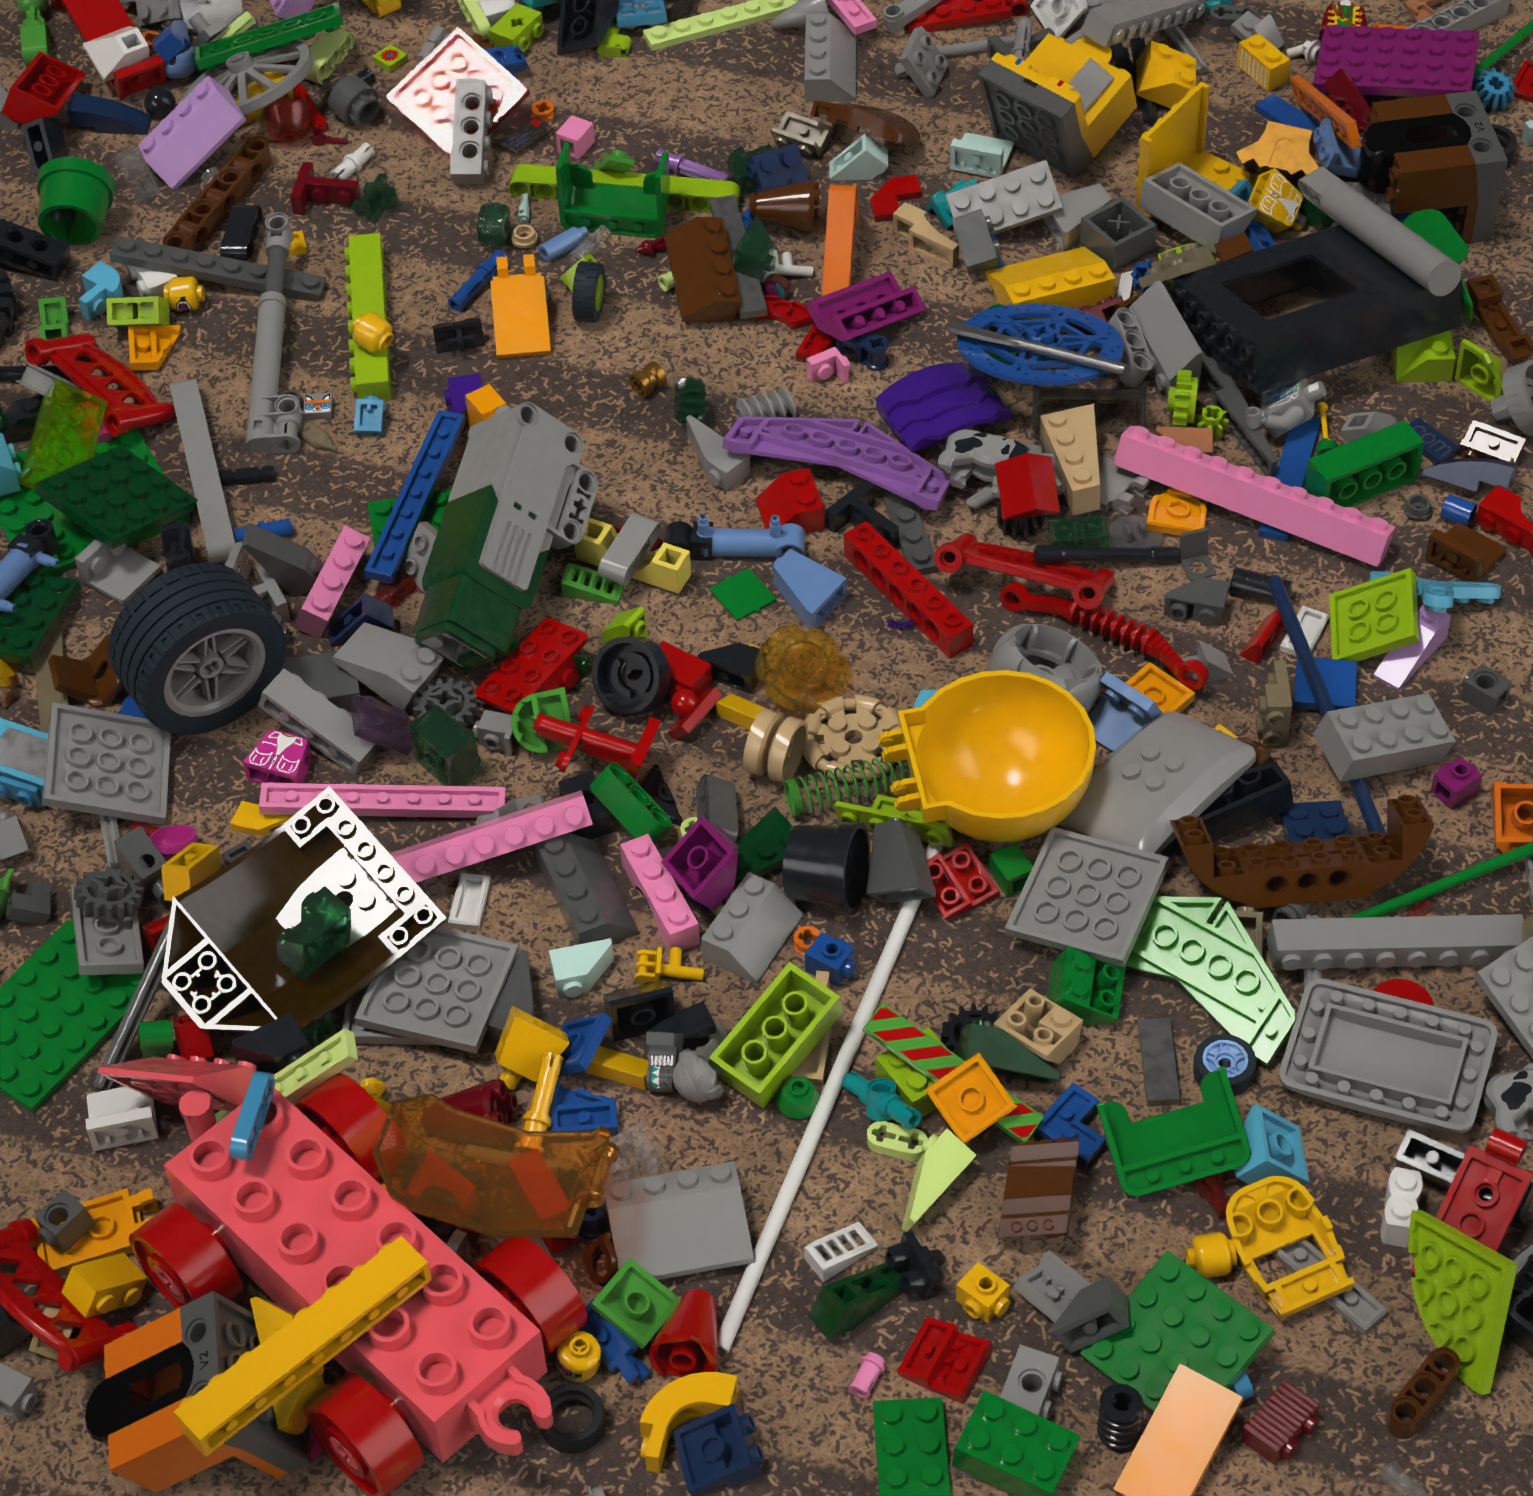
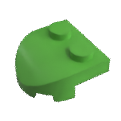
[511,687,572,753]

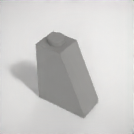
[1042,183,1113,251]

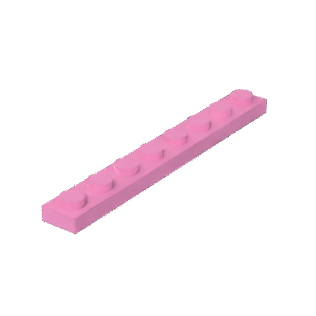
[259,783,506,818]

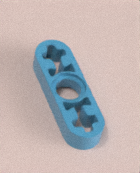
[230,1071,275,1161]

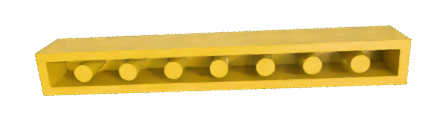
[173,1236,432,1457]

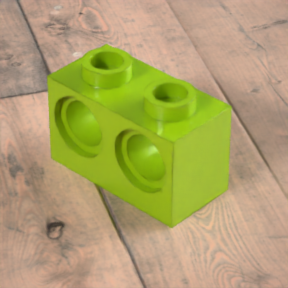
[106,296,170,327]

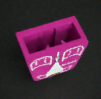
[243,729,312,784]

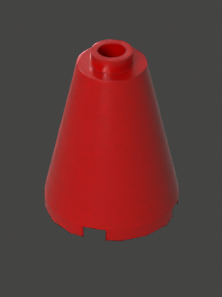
[648,1289,718,1378]

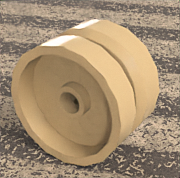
[743,709,808,784]

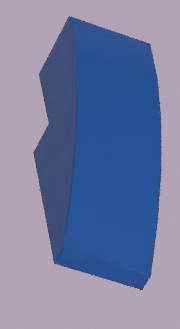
[152,20,190,62]

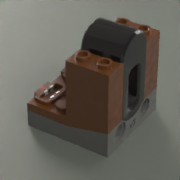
[1356,91,1508,244]

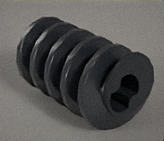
[1097,1383,1144,1454]

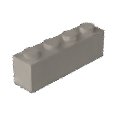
[258,668,380,775]

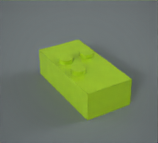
[709,962,843,1109]

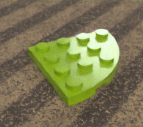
[1408,1210,1518,1395]

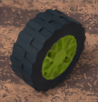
[572,261,606,323]

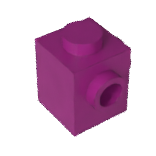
[1430,757,1482,810]

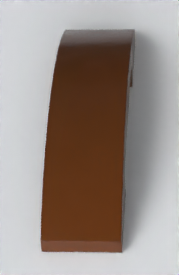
[1467,274,1533,363]

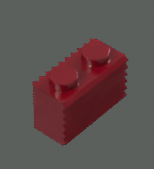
[1241,1379,1320,1466]

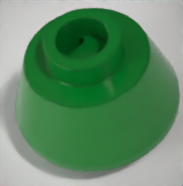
[776,1077,820,1119]

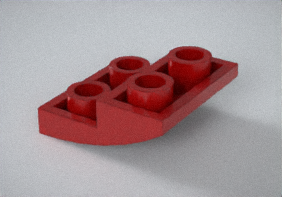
[927,842,1000,920]

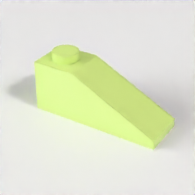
[901,1128,977,1232]

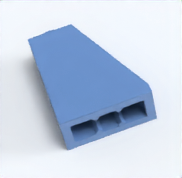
[772,549,847,631]

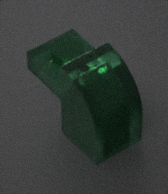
[727,144,773,196]

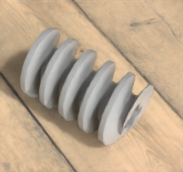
[735,387,797,421]

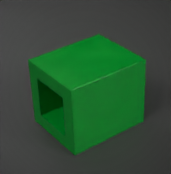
[989,843,1033,898]

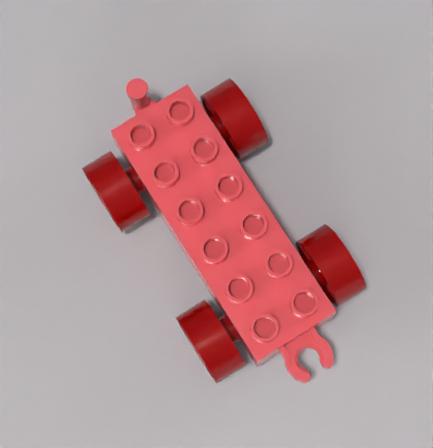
[129,1073,588,1496]

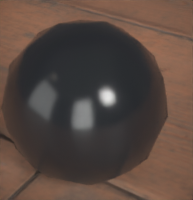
[144,87,176,119]

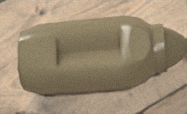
[297,420,337,451]

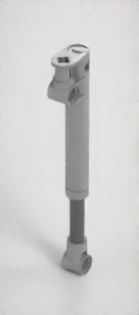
[245,212,305,454]

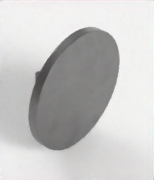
[1106,515,1163,548]

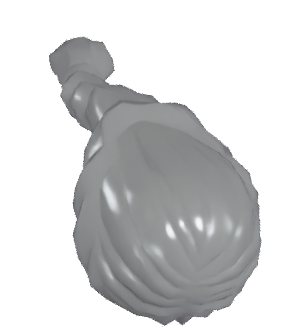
[672,1021,728,1103]

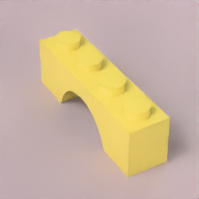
[575,518,691,594]

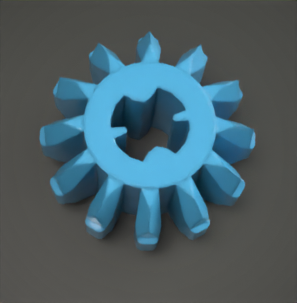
[1472,67,1516,113]

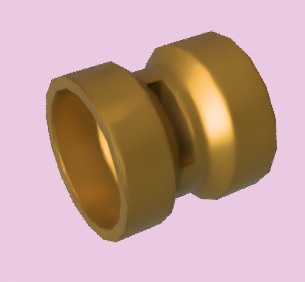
[629,361,667,398]

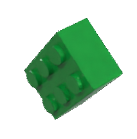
[951,1390,1081,1496]

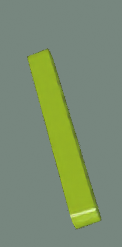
[509,164,741,213]

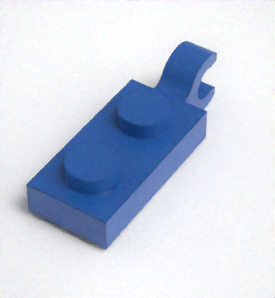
[580,1298,650,1383]

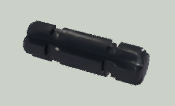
[220,465,276,486]

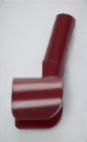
[310,127,348,147]

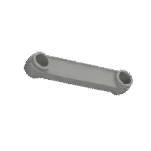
[883,0,943,33]

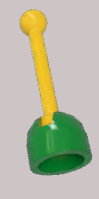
[1316,402,1338,455]

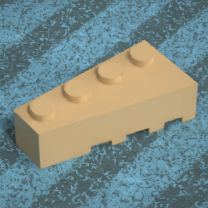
[1040,404,1100,516]

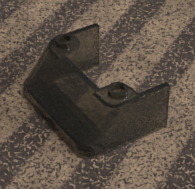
[1031,384,1147,437]

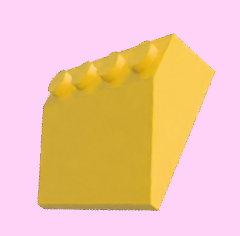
[985,246,1115,320]

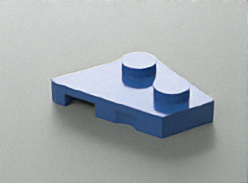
[551,1081,618,1140]

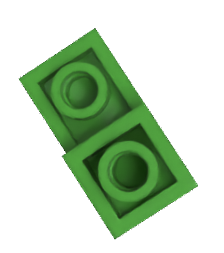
[593,149,635,172]

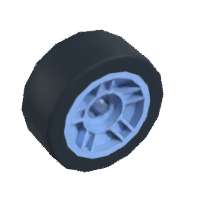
[1193,1034,1256,1096]

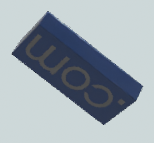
[1409,417,1459,464]

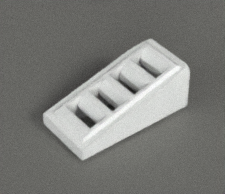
[804,1222,878,1282]

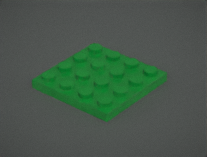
[1079,1250,1276,1413]

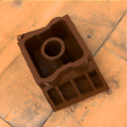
[998,1137,1080,1238]

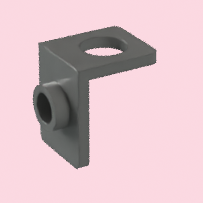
[1179,528,1216,581]

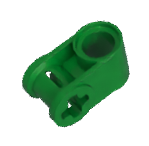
[139,1020,174,1058]

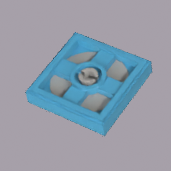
[616,0,667,29]

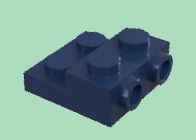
[746,143,809,194]
[1280,800,1351,842]
[672,1403,765,1496]

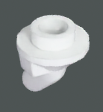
[1286,40,1321,65]

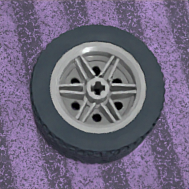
[108,563,286,735]

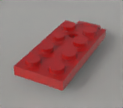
[907,0,1029,34]
[1410,1127,1533,1274]

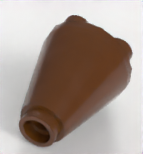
[749,180,820,233]

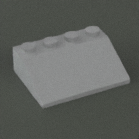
[603,1161,755,1280]

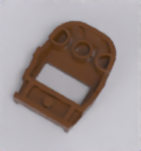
[810,100,920,145]

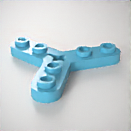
[1369,571,1502,613]

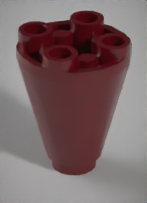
[423,1079,518,1145]

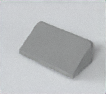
[1068,58,1114,113]

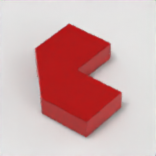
[870,174,921,222]

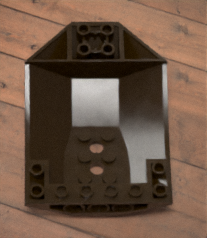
[161,786,448,1032]

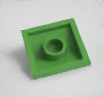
[589,1258,681,1349]

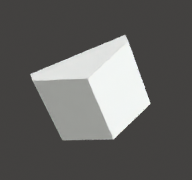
[1030,0,1088,38]

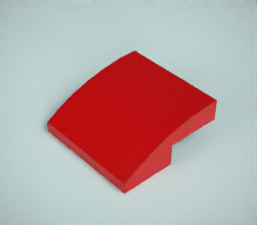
[897,1317,993,1404]

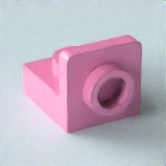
[806,347,851,383]

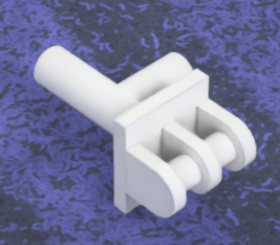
[755,250,813,282]

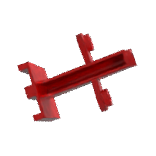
[532,705,661,780]

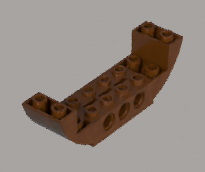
[1170,795,1434,908]

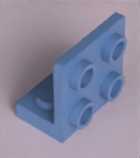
[1089,672,1162,752]

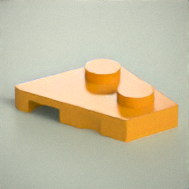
[128,325,181,371]

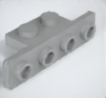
[119,0,181,26]

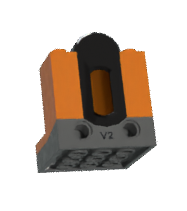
[85,1291,312,1493]

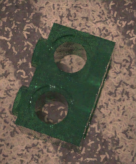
[1047,515,1110,562]

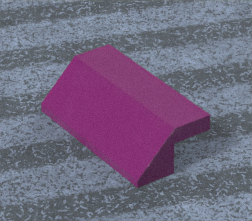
[806,271,927,342]

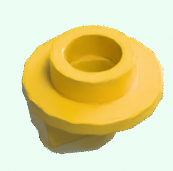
[359,1078,397,1118]

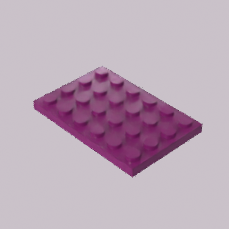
[1313,24,1480,97]

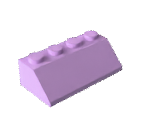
[137,75,246,190]

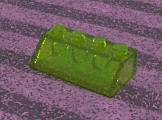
[19,379,108,490]

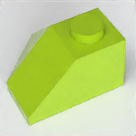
[1454,338,1503,403]

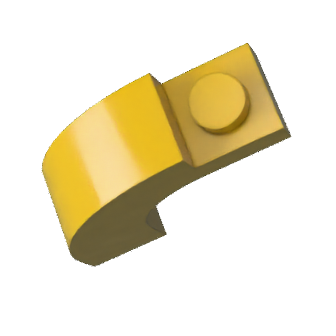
[639,1372,738,1473]

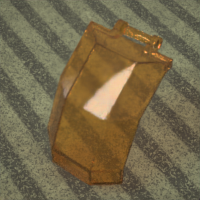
[373,1094,620,1238]

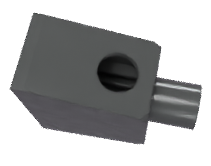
[114,826,167,902]

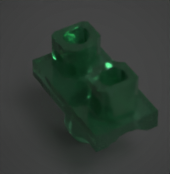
[352,173,398,224]

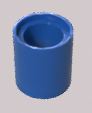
[1440,494,1478,527]

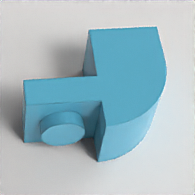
[78,261,124,321]

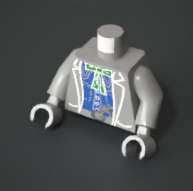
[1245,378,1327,438]

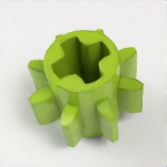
[1194,405,1229,438]

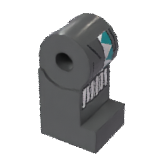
[646,1032,684,1093]

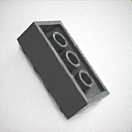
[535,833,639,945]

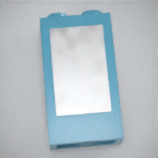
[0,718,48,792]

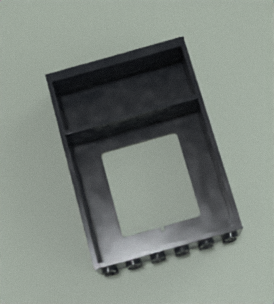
[1171,225,1461,394]

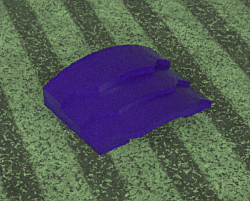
[875,362,1013,452]

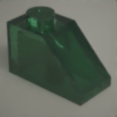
[733,217,776,280]

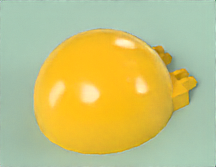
[878,670,1096,843]

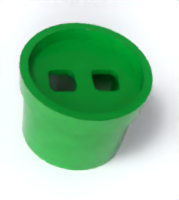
[37,157,117,244]

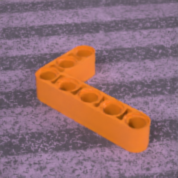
[822,184,859,296]

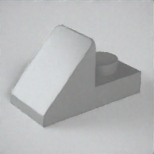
[1230,11,1285,50]
[1168,640,1234,683]

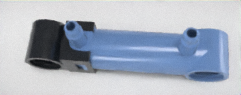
[664,514,805,561]
[0,519,59,613]

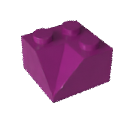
[661,816,738,911]

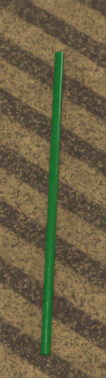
[1346,841,1533,918]

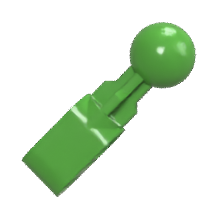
[17,0,50,66]

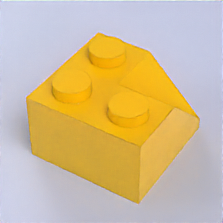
[1136,40,1196,109]

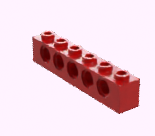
[843,521,974,659]

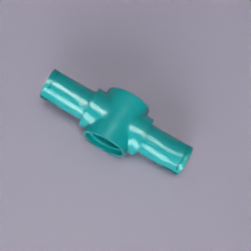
[841,1071,922,1129]

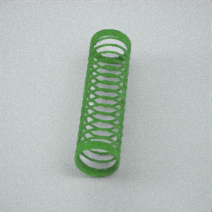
[784,757,912,818]

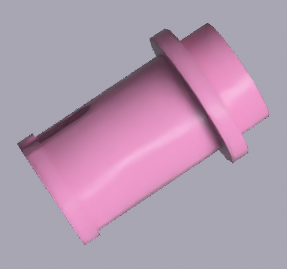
[848,1352,886,1399]

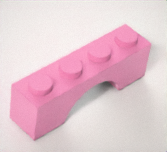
[294,525,370,638]
[620,834,700,951]

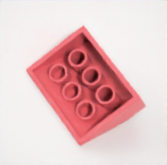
[97,1054,257,1111]

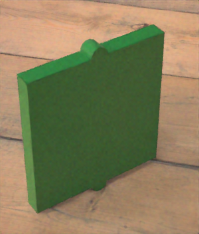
[709,568,777,622]

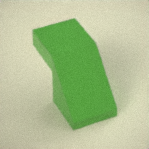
[38,296,69,340]

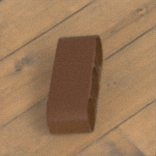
[1387,1347,1460,1439]

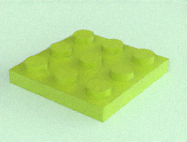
[1329,568,1420,662]

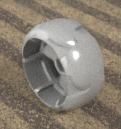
[987,624,1103,713]

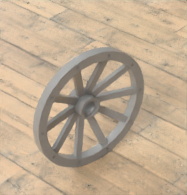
[183,40,314,115]

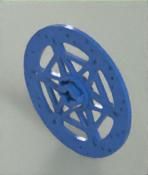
[957,303,1124,386]

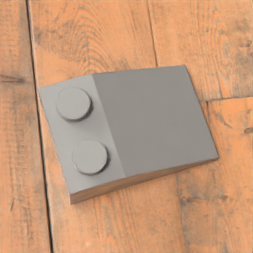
[331,622,444,713]

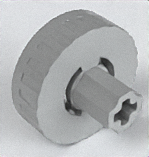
[1490,360,1533,436]

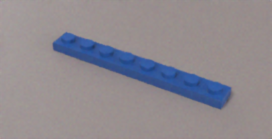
[364,410,466,583]

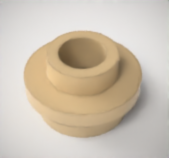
[511,224,538,248]

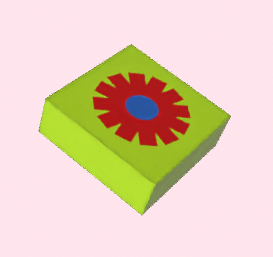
[372,44,408,73]

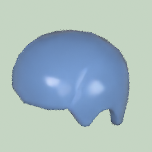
[164,46,197,79]

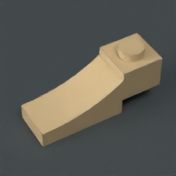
[893,202,959,268]

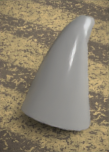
[772,0,829,29]

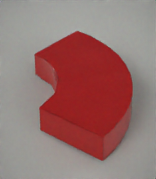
[754,295,814,330]

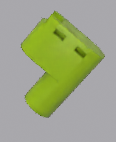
[597,22,632,58]

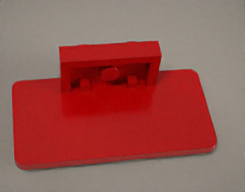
[474,618,589,714]

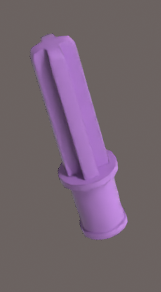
[654,149,729,181]

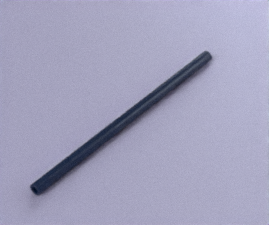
[1267,575,1386,833]

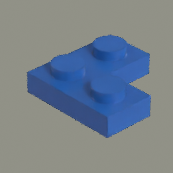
[1033,1083,1106,1168]

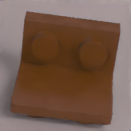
[1425,522,1506,582]

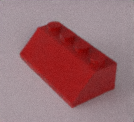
[1,51,86,124]

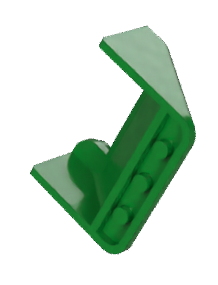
[1096,1066,1250,1196]

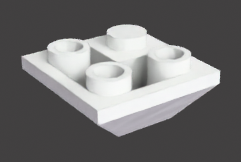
[83,26,150,82]

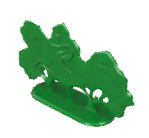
[1402,209,1473,325]

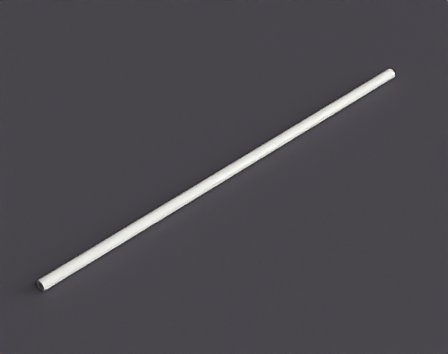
[717,820,952,1355]

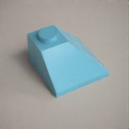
[1233,1104,1310,1184]

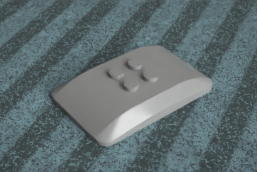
[1059,711,1256,854]
[1279,978,1498,1133]

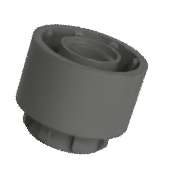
[328,75,380,126]

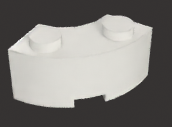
[174,0,243,33]

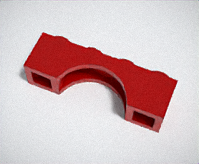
[1475,485,1533,556]

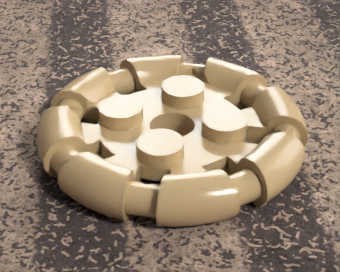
[803,695,899,783]

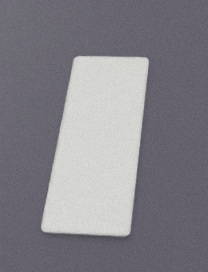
[1117,271,1133,301]

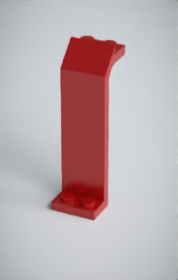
[50,0,166,100]

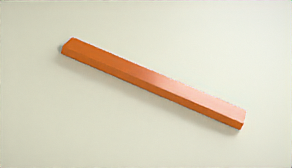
[1290,74,1362,149]

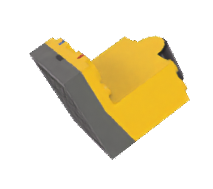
[978,33,1137,179]

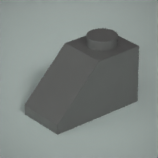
[1052,1276,1129,1353]

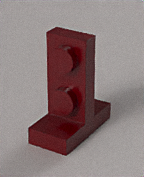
[290,162,361,215]

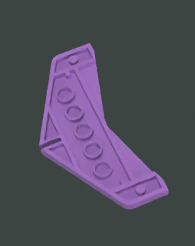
[722,416,950,511]

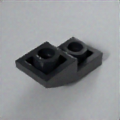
[645,1001,716,1050]

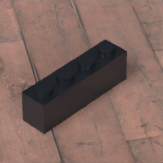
[1394,1129,1533,1224]

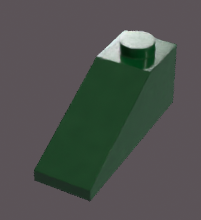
[958,1020,1060,1084]
[808,1262,904,1339]

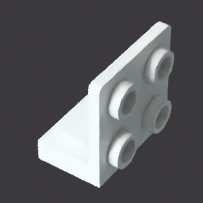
[85,1086,159,1151]

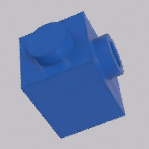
[805,932,856,987]

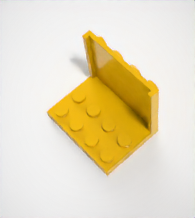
[1136,82,1258,225]

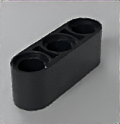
[220,204,262,262]

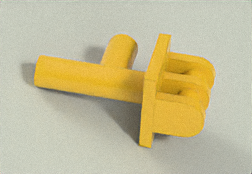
[634,947,704,985]

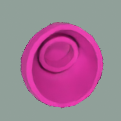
[149,824,198,862]

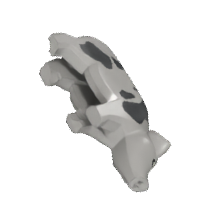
[938,429,1066,498]
[1481,1063,1533,1142]

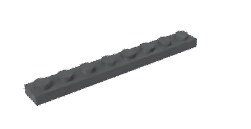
[110,236,326,302]

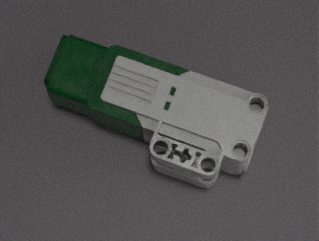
[412,402,598,671]

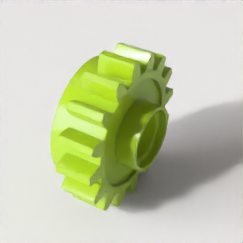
[1167,369,1199,427]

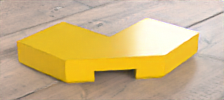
[230,801,293,836]

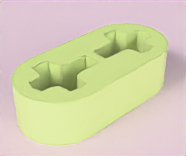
[867,1121,928,1161]

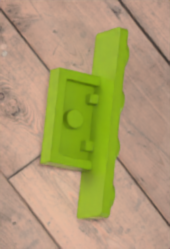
[834,794,954,847]

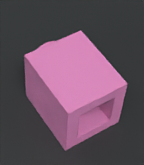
[555,115,595,159]

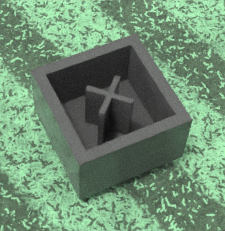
[1080,196,1157,271]

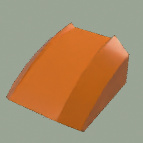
[1490,782,1533,853]

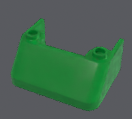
[556,142,670,239]

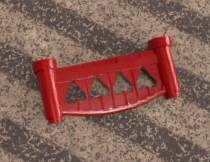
[25,333,176,437]
[934,533,1115,609]
[0,1218,139,1372]

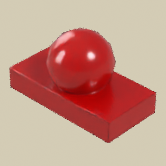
[667,687,722,740]

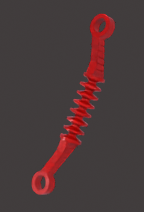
[1000,582,1209,691]

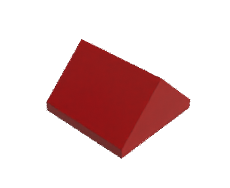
[995,453,1060,520]

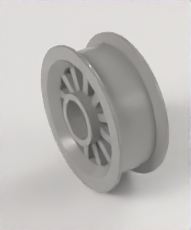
[16,361,81,406]

